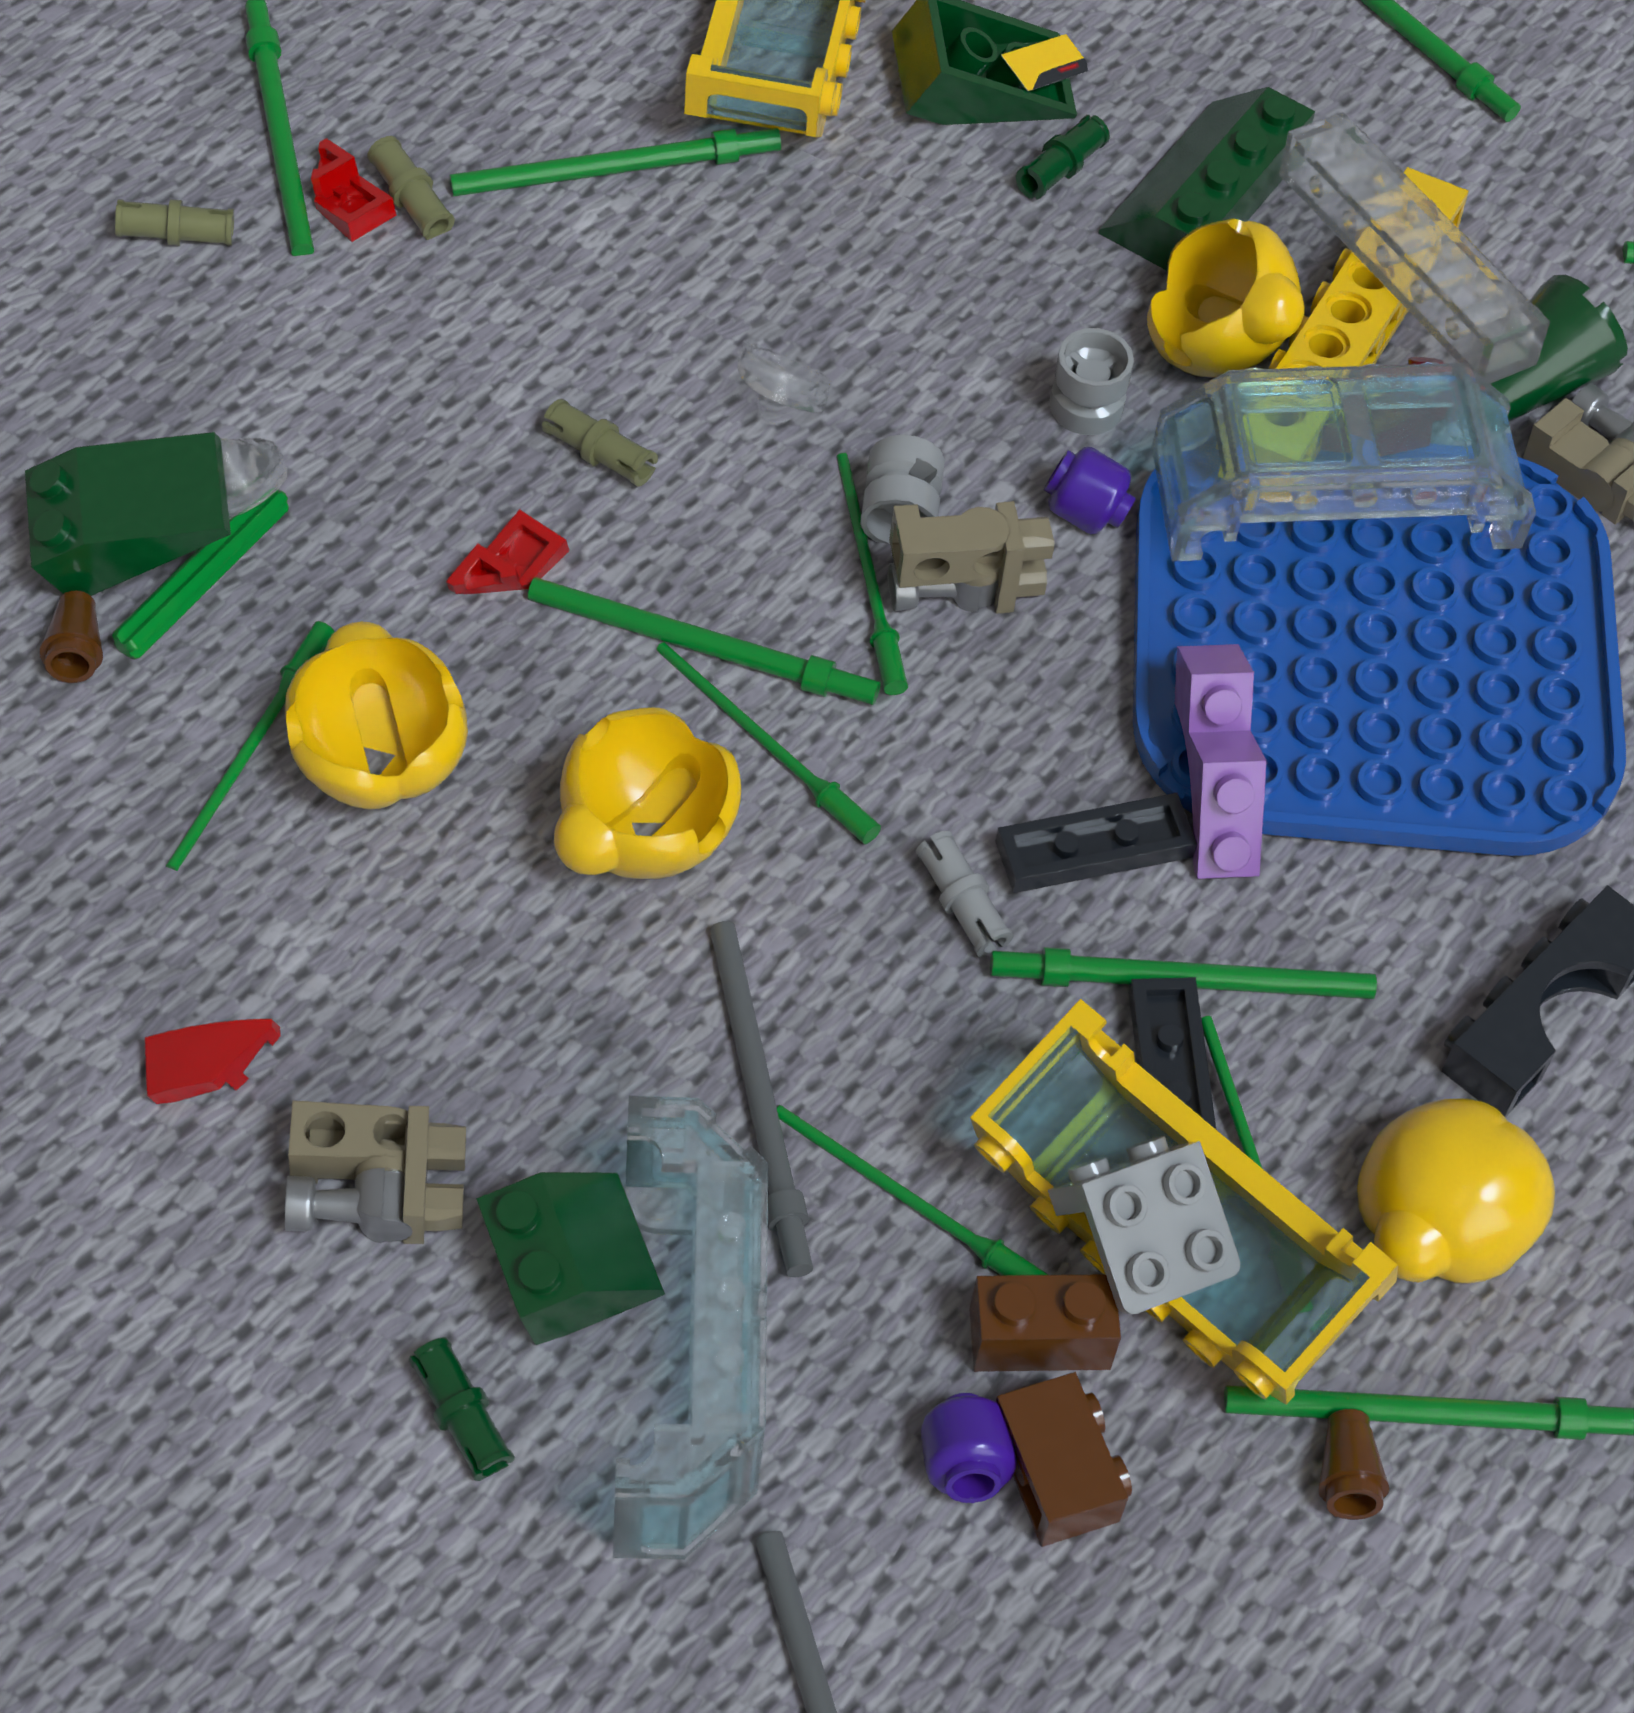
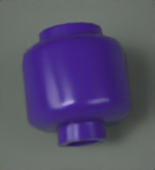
[1043,447,1136,534]
[921,1393,1017,1503]

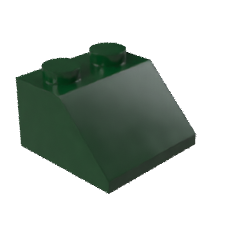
[476,1172,665,1345]

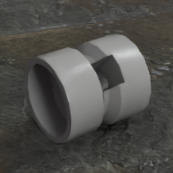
[1049,328,1134,435]
[860,435,945,544]

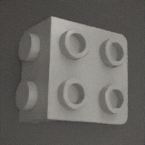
[1048,1136,1240,1314]

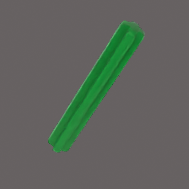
[112,483,289,660]

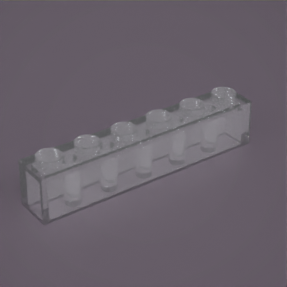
[1279,112,1550,387]

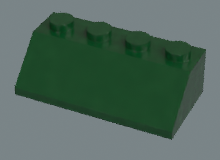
[1098,87,1315,271]

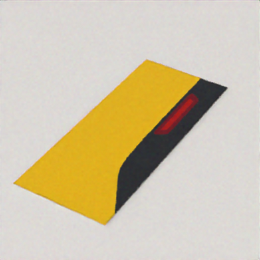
[1001,34,1088,91]

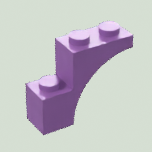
[1174,644,1266,879]

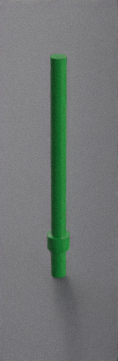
[245,0,314,256]
[1360,0,1521,122]
[449,128,781,197]
[528,577,881,705]
[990,947,1377,999]
[1224,1385,1634,1440]

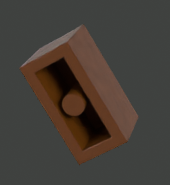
[969,1274,1121,1372]
[996,1372,1132,1547]

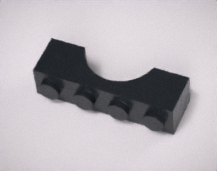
[1441,885,1634,1118]

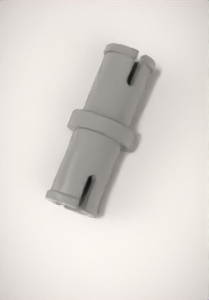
[916,831,1014,957]

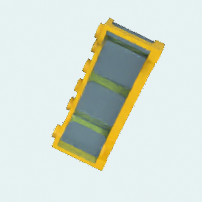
[684,0,866,137]
[970,999,1398,1405]

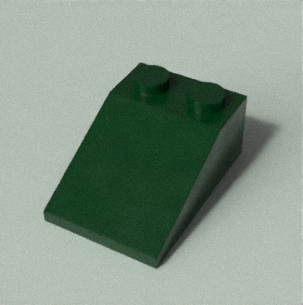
[891,0,1077,125]
[25,432,231,596]

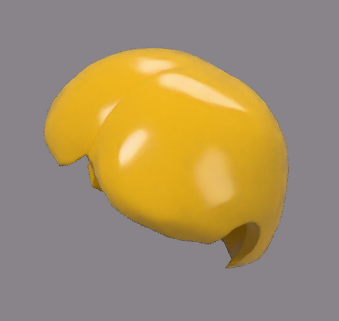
[1147,218,1304,377]
[285,621,468,809]
[554,707,741,879]
[1357,1098,1555,1283]

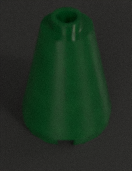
[1465,274,1628,425]

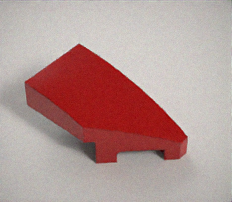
[311,138,397,242]
[446,509,570,594]
[145,1019,281,1104]

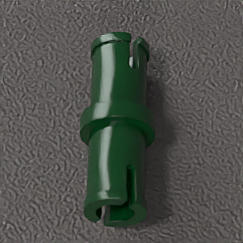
[1015,115,1110,200]
[408,1337,515,1481]

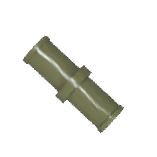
[367,136,455,240]
[115,199,234,246]
[542,399,658,486]

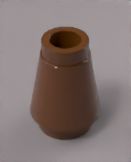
[39,591,103,683]
[1318,1409,1389,1520]

